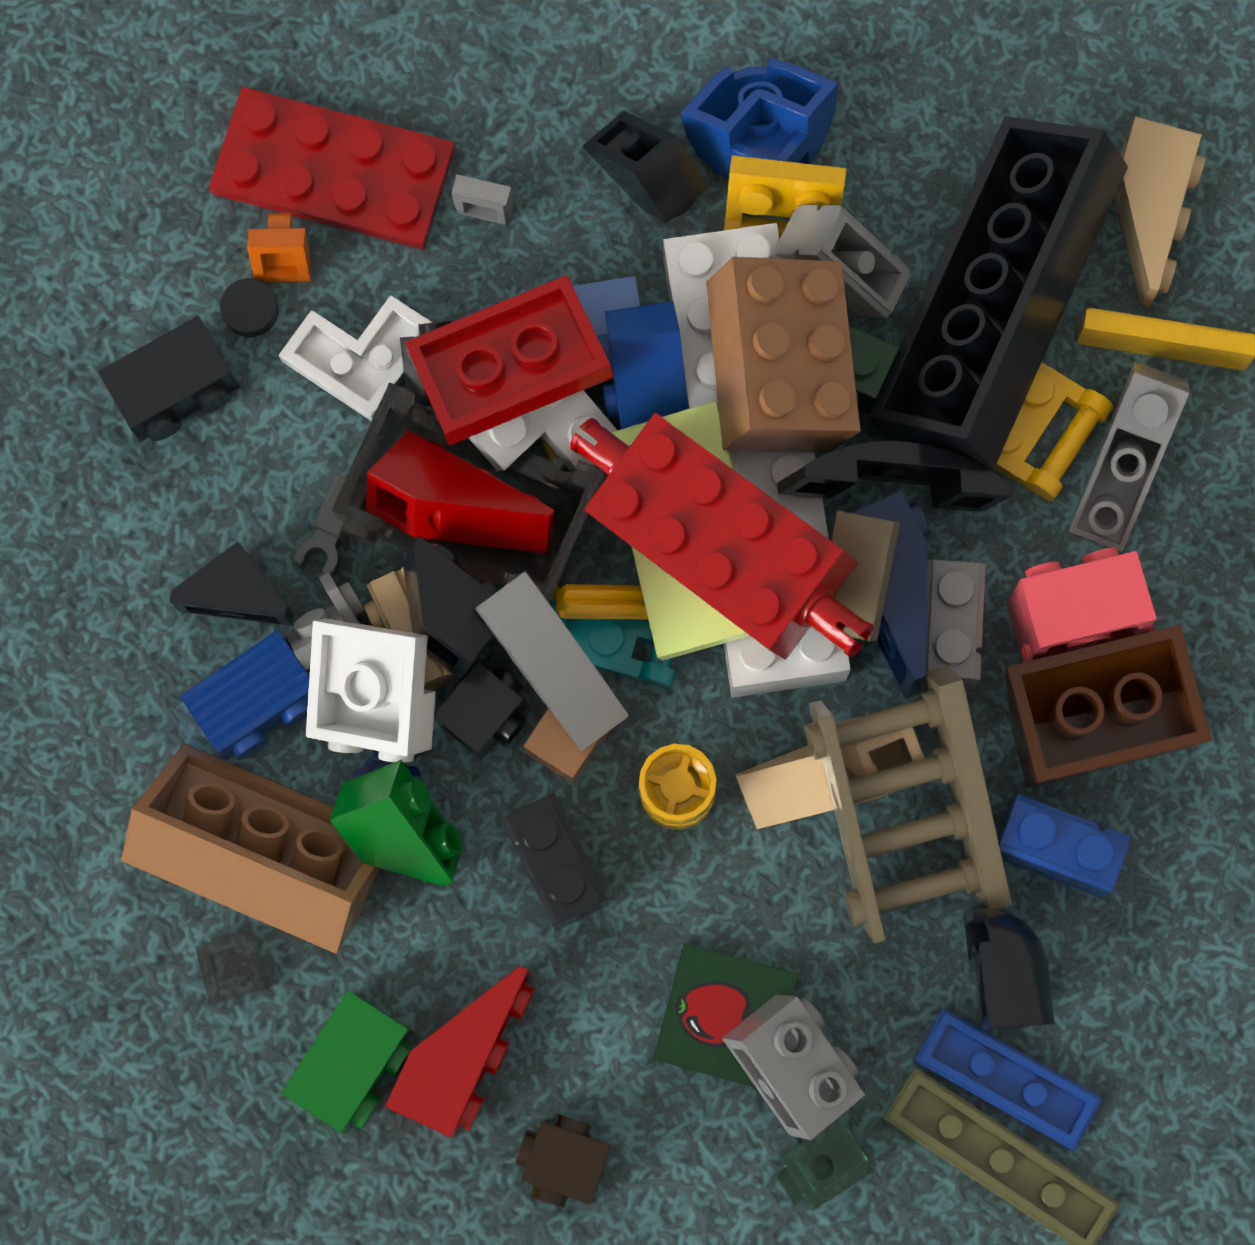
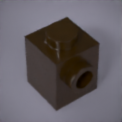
[515,1114,611,1208]

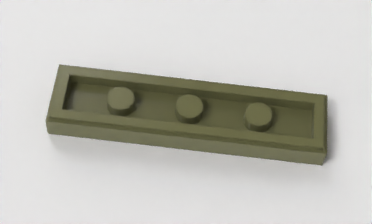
[882,1067,1121,1245]

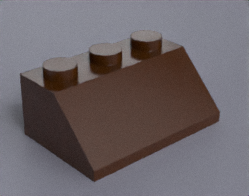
[1005,625,1212,788]

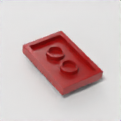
[405,275,614,446]

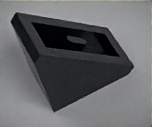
[170,541,294,626]

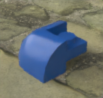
[681,58,838,179]

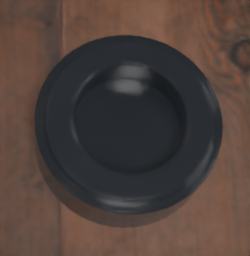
[220,278,279,337]

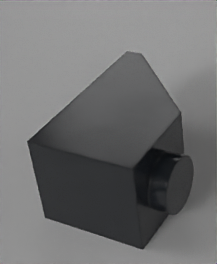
[583,111,708,223]

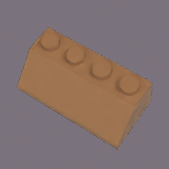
[121,744,380,954]

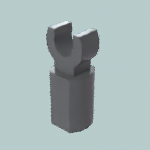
[294,475,367,578]

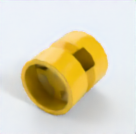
[639,744,717,830]

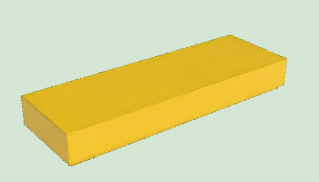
[1076,308,1255,371]

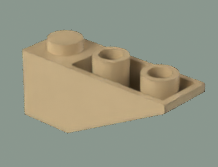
[1115,116,1205,307]
[735,727,924,829]

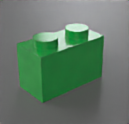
[280,990,415,1134]

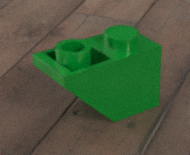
[330,760,463,886]

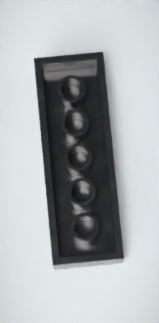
[869,116,1128,470]

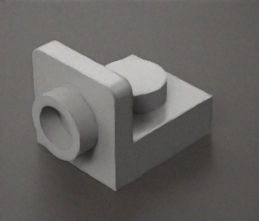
[285,572,366,671]

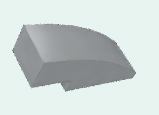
[475,571,629,752]

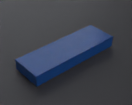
[913,1008,1103,1151]

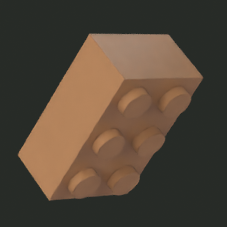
[706,256,860,452]

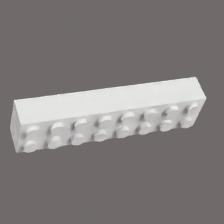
[663,223,851,698]

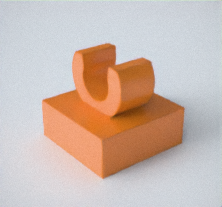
[247,213,312,283]

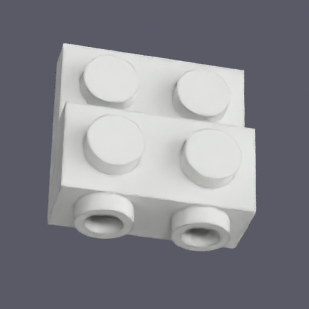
[306,619,436,763]

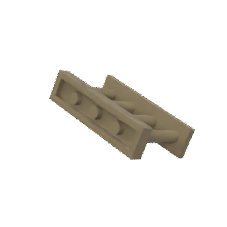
[805,665,1012,943]

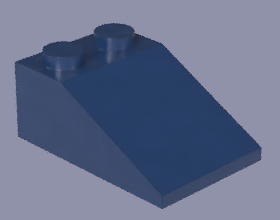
[831,491,930,699]

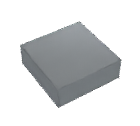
[451,174,514,225]

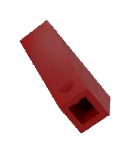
[366,430,555,553]
[385,966,535,1138]

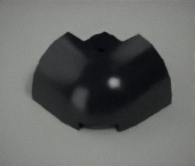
[963,908,1055,1030]

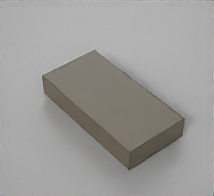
[831,511,900,641]

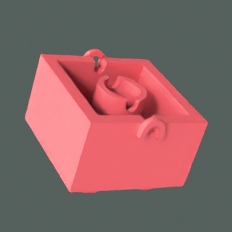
[1006,547,1157,663]

